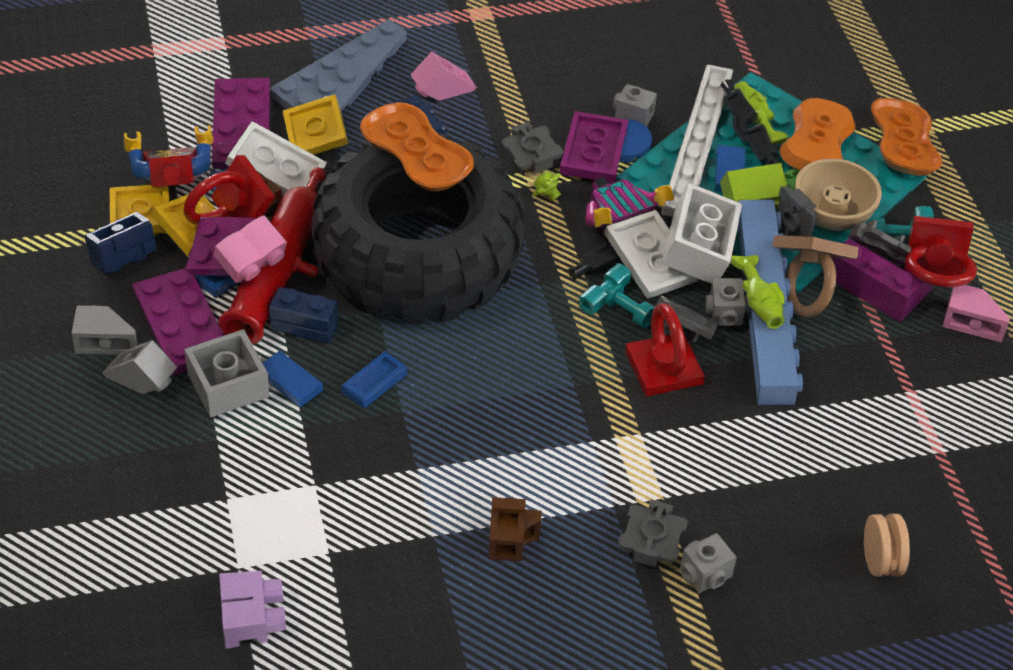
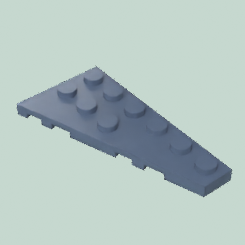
[270,19,407,112]

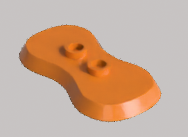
[780,98,855,170]
[871,98,942,176]
[360,102,474,191]

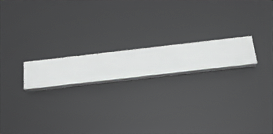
[661,65,733,217]

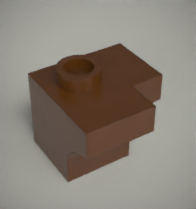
[488,497,542,562]

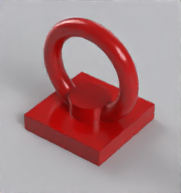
[183,155,275,225]
[903,216,977,287]
[625,303,705,397]

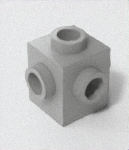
[705,278,750,326]
[680,533,737,593]

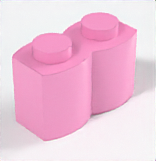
[213,216,287,283]

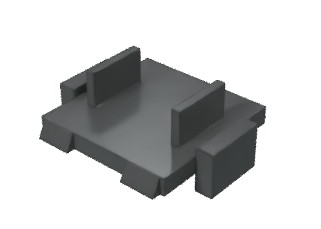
[501,122,564,173]
[776,186,817,237]
[848,220,911,264]
[655,295,717,342]
[618,500,688,567]

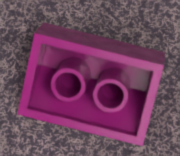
[832,238,933,322]

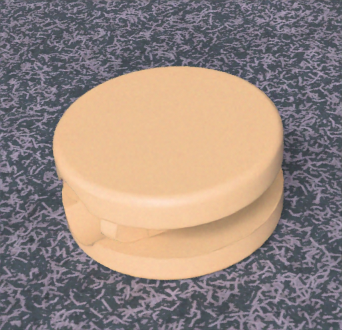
[864,514,910,577]

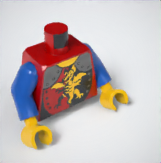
[124,125,214,187]

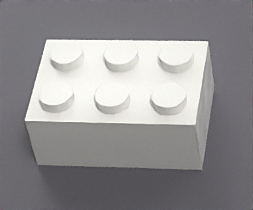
[662,183,742,284]

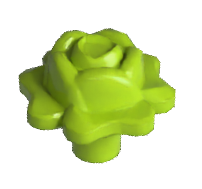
[532,171,561,201]

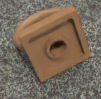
[772,235,859,318]

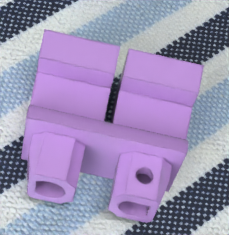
[220,571,286,649]

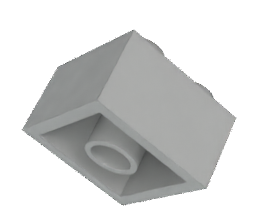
[184,329,270,418]

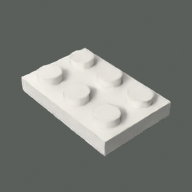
[225,121,327,196]
[604,210,698,299]

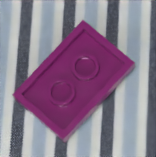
[560,111,628,183]

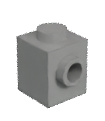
[612,84,657,127]

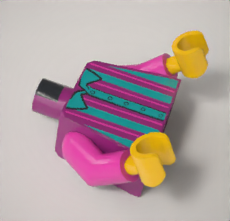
[585,177,674,240]

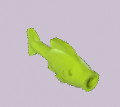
[734,81,788,145]
[730,255,785,329]

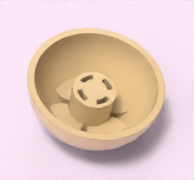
[795,159,882,231]

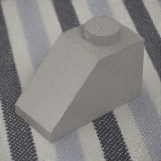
[71,305,138,355]
[102,340,177,394]

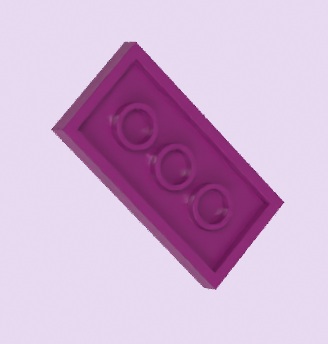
[212,78,270,169]
[132,268,223,376]

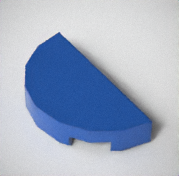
[620,119,652,162]

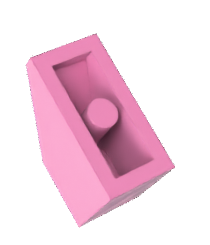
[411,51,477,101]
[942,285,1010,343]

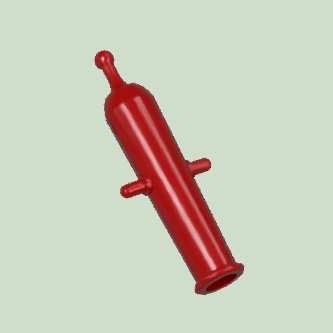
[219,167,326,345]

